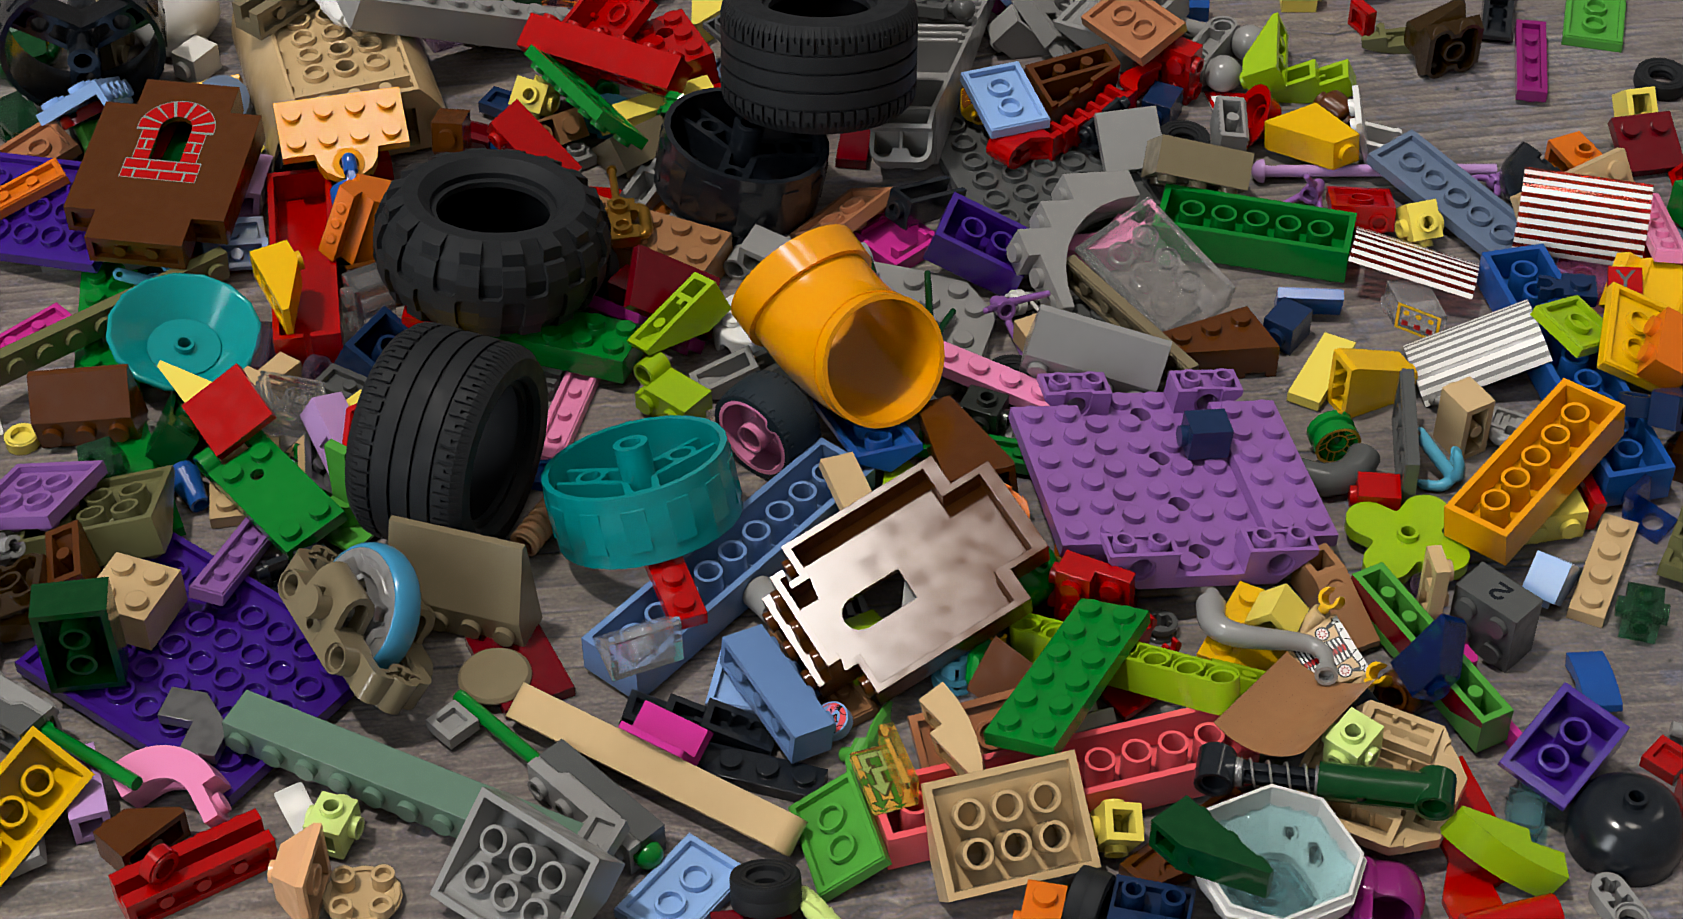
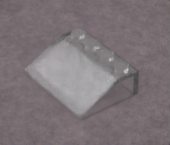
[1075,196,1236,332]

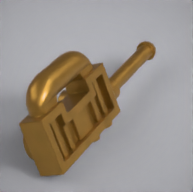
[605,165,653,249]

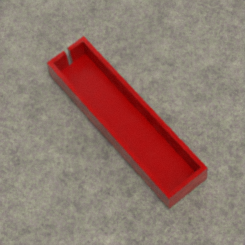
[267,168,344,368]

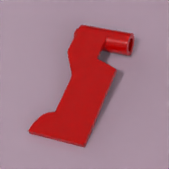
[1440,756,1565,919]

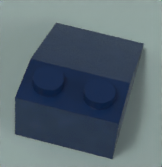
[334,305,408,377]

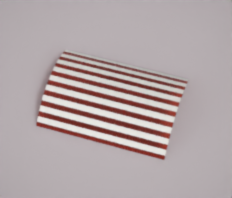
[1512,167,1654,266]
[1348,226,1479,300]

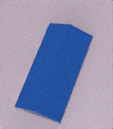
[813,400,923,472]

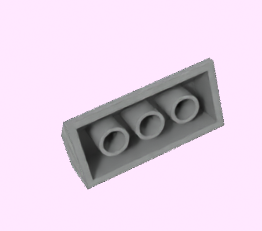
[1019,304,1172,393]

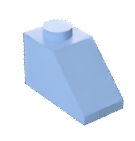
[1522,550,1583,609]

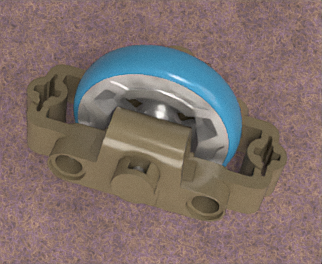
[278,542,435,715]

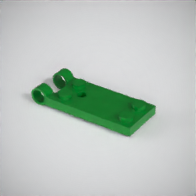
[193,430,348,561]

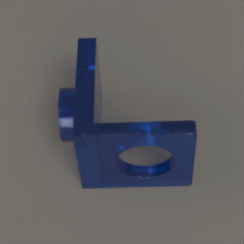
[1621,473,1678,544]

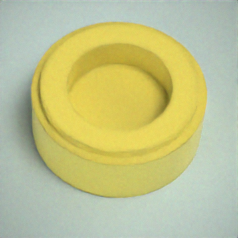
[4,423,40,455]

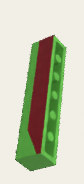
[1351,562,1514,753]

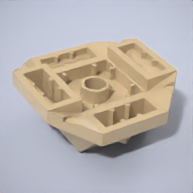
[1293,700,1467,856]

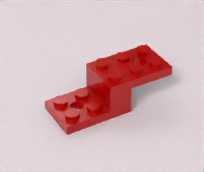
[632,8,721,88]

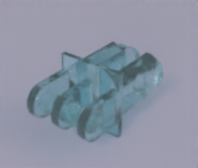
[1504,782,1548,843]

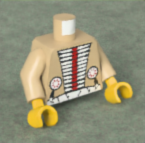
[1288,587,1393,692]

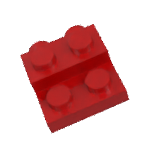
[1148,36,1204,106]
[1326,186,1396,236]
[1047,550,1136,621]

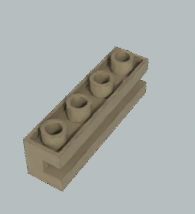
[232,0,318,41]

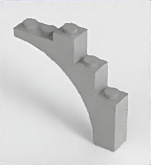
[1006,170,1140,312]

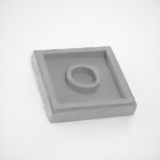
[1093,106,1161,173]

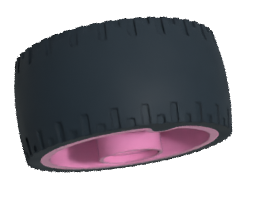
[714,370,822,480]

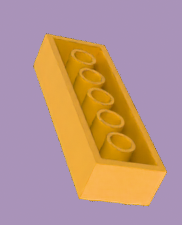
[1444,378,1626,566]

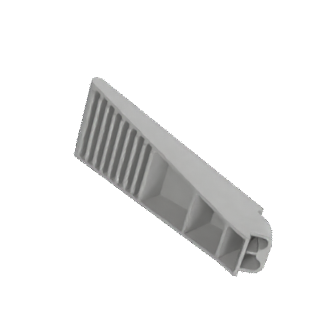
[869,0,995,170]

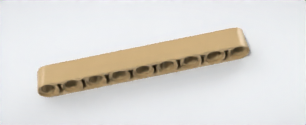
[506,682,808,857]

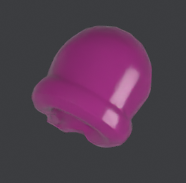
[1343,856,1426,919]

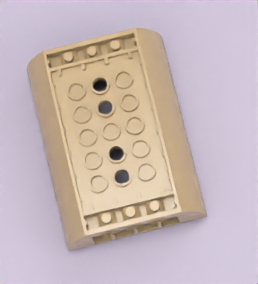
[231,5,446,173]

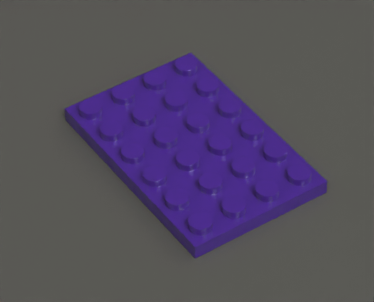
[0,152,103,273]

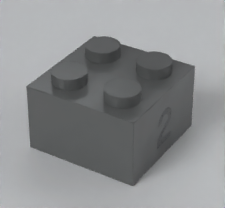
[1446,562,1543,673]

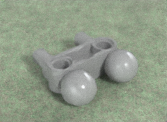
[1182,16,1262,93]

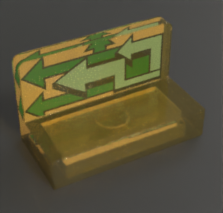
[850,722,919,815]

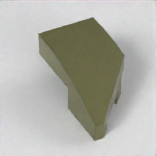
[1361,22,1412,54]

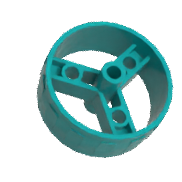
[541,415,744,570]

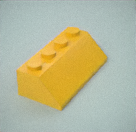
[0,726,95,887]

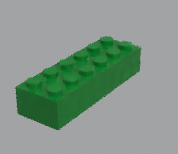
[1152,183,1357,283]

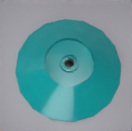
[106,273,262,392]

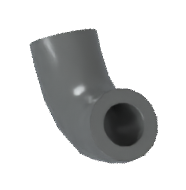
[1302,443,1380,498]

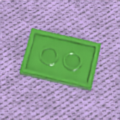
[1561,0,1626,53]
[788,768,892,903]

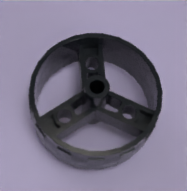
[0,0,168,106]
[654,87,829,238]

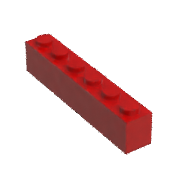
[516,13,693,98]

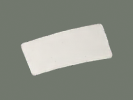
[274,782,314,835]

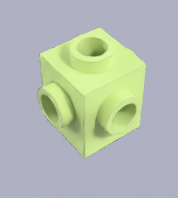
[1321,707,1384,766]
[302,791,365,860]

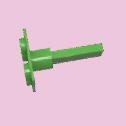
[322,439,374,551]

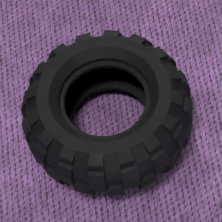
[373,148,612,337]

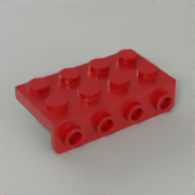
[562,0,658,88]

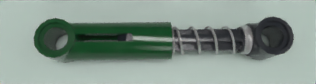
[1193,742,1457,821]

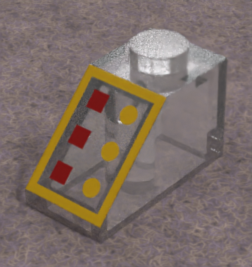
[1381,275,1448,338]

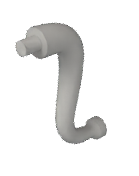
[1196,588,1338,685]

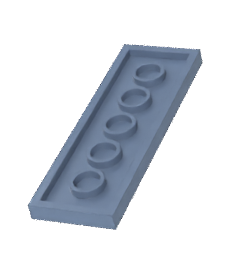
[1366,129,1524,255]

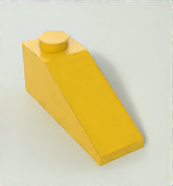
[249,240,305,335]

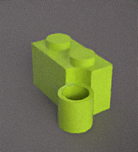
[633,351,713,419]

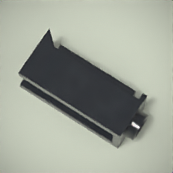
[884,175,967,231]

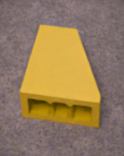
[1264,103,1360,170]
[1326,348,1418,418]

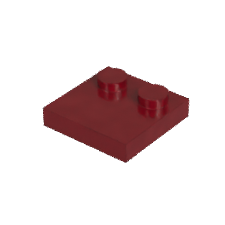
[1607,111,1683,177]

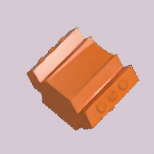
[318,173,392,265]

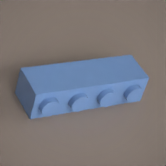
[720,624,836,764]

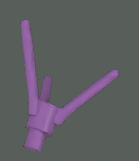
[1283,173,1325,208]
[983,290,1051,356]

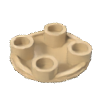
[322,864,403,919]

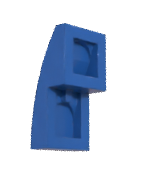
[1565,651,1623,712]

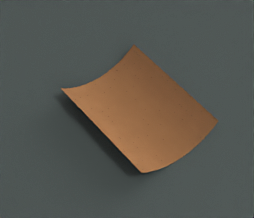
[1214,651,1378,757]

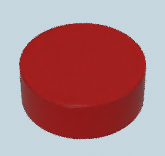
[139,843,179,885]

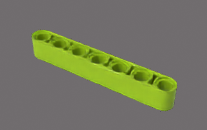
[1009,613,1241,716]

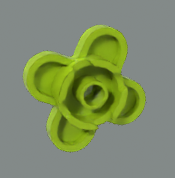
[1344,494,1470,585]

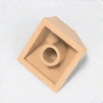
[267,823,332,919]

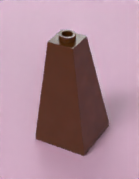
[918,395,1019,493]

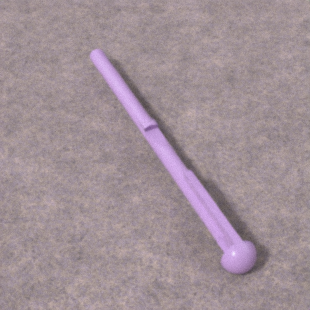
[1251,159,1497,183]

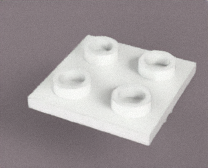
[1348,85,1402,164]

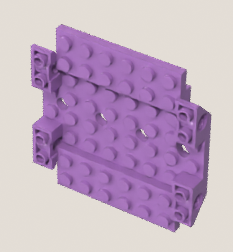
[1008,368,1339,589]

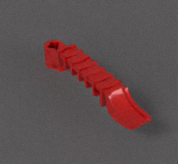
[986,61,1162,169]

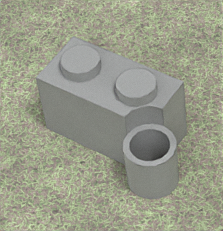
[723,224,791,280]

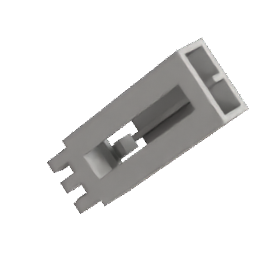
[1011,0,1078,57]

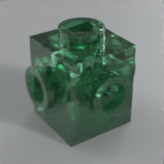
[76,436,130,479]
[1614,581,1671,644]

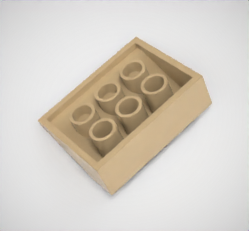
[921,749,1101,902]

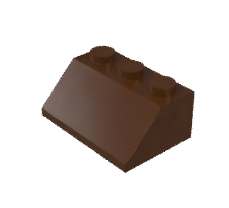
[27,364,148,448]

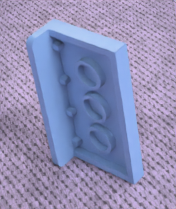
[35,76,134,126]

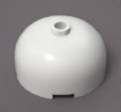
[133,0,221,57]

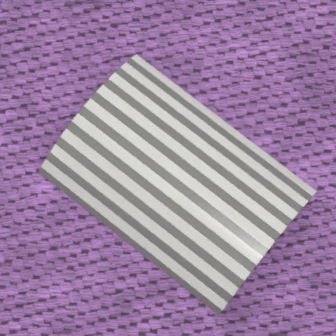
[1403,299,1553,407]

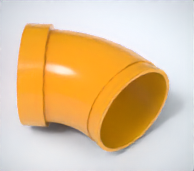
[731,224,945,428]

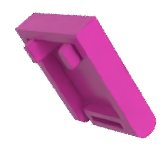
[853,212,934,268]

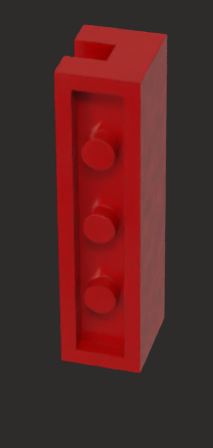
[108,808,278,919]

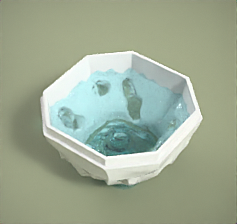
[1195,784,1367,919]

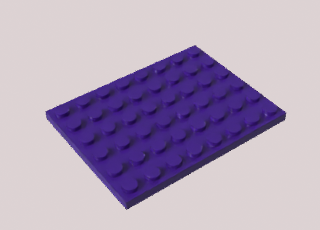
[14,532,355,807]

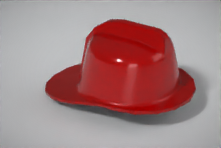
[1243,84,1282,148]

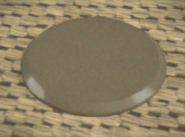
[458,648,532,705]

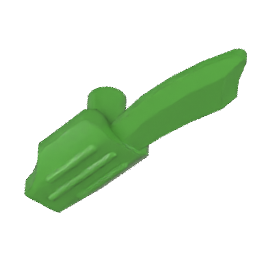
[839,701,893,772]

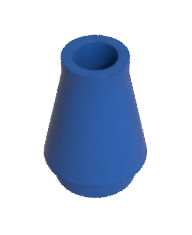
[173,460,209,512]

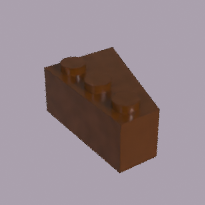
[1024,43,1121,131]
[1163,306,1280,379]

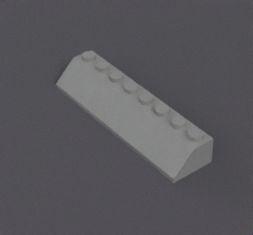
[336,0,570,50]

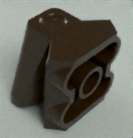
[1404,0,1484,79]
[0,553,47,644]

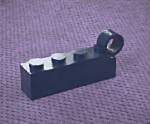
[1617,387,1683,432]

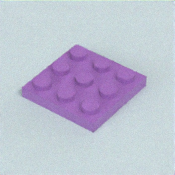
[0,460,108,532]

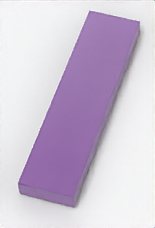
[189,517,273,606]

